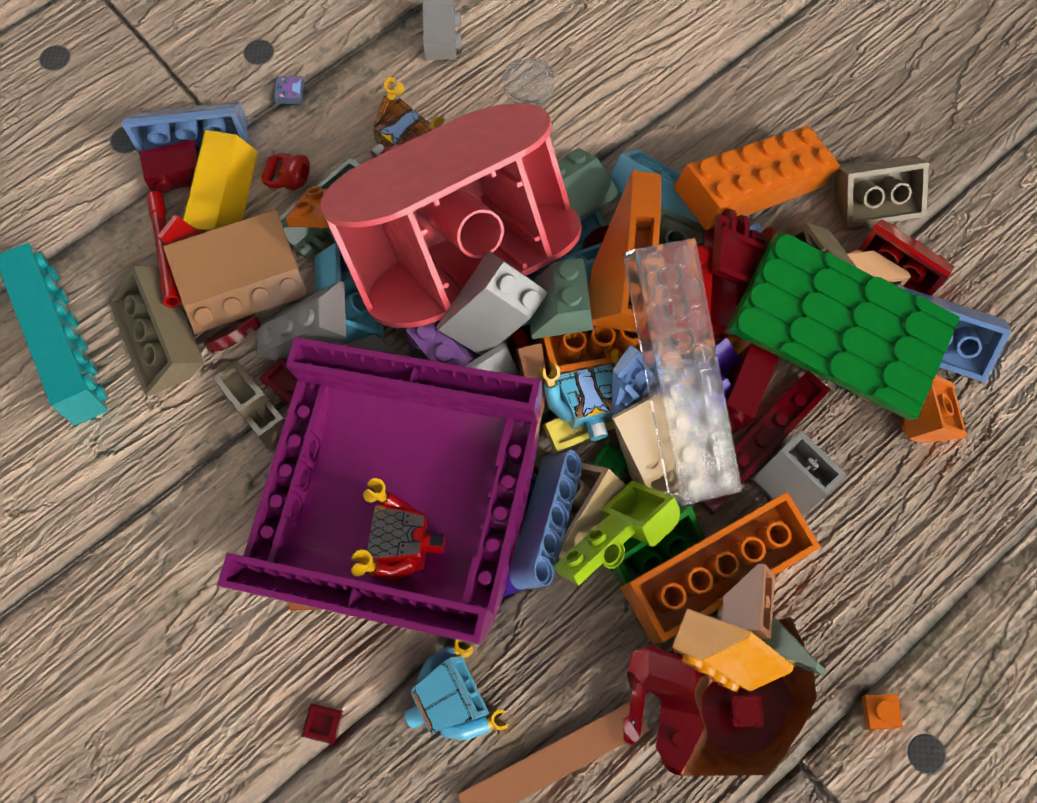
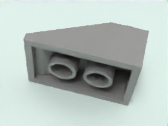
[436,251,549,356]

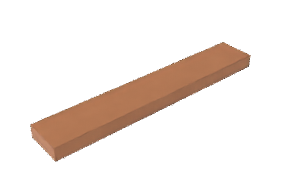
[457,702,650,803]

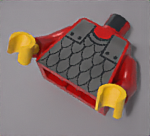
[351,478,446,583]

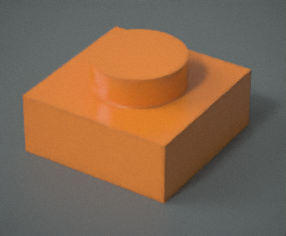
[862,694,903,730]

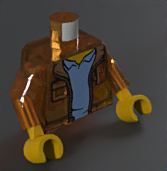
[370,77,446,158]

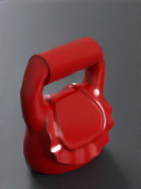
[261,153,310,191]

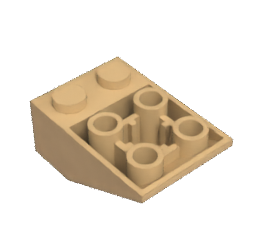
[611,388,703,494]

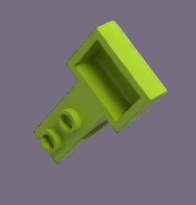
[554,480,680,586]

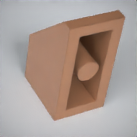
[718,564,775,639]

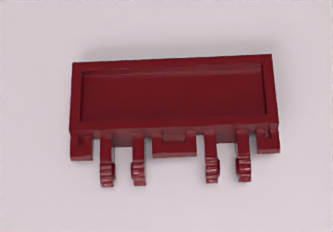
[711,208,786,288]

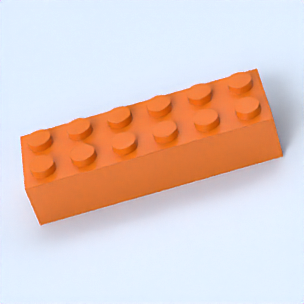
[673,126,841,230]
[620,492,821,644]

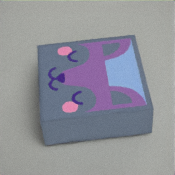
[274,76,304,104]

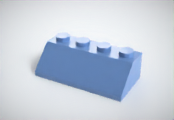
[122,102,248,154]
[892,283,1012,383]

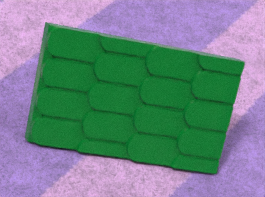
[726,232,960,420]

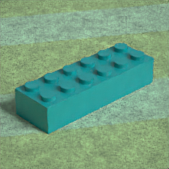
[0,242,108,426]

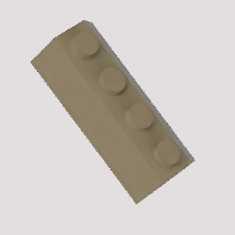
[108,266,204,396]

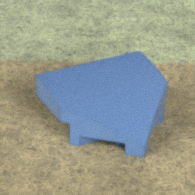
[612,345,660,415]

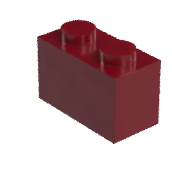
[139,140,199,193]

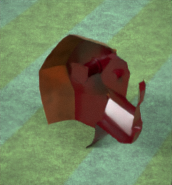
[623,615,817,777]

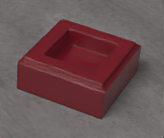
[301,703,344,745]

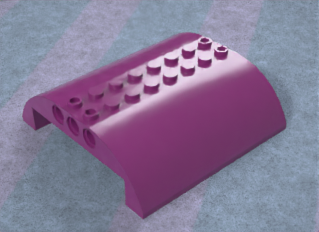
[217,337,542,645]

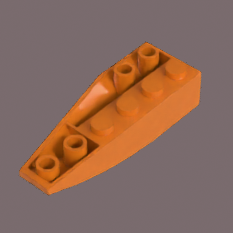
[589,170,661,334]

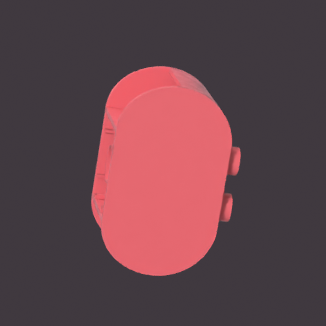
[320,103,582,328]

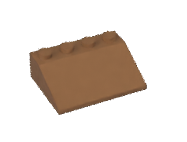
[163,209,308,334]

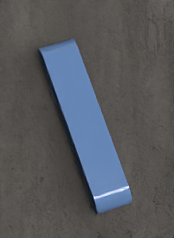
[509,450,582,590]

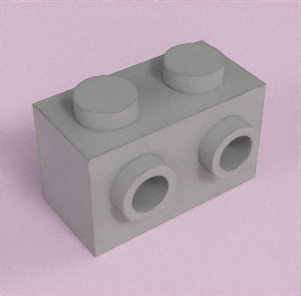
[423,0,461,60]

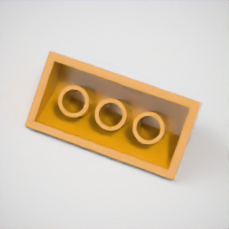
[672,609,794,692]

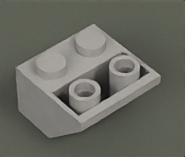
[751,431,847,517]

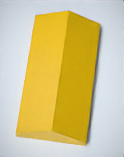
[183,130,258,233]

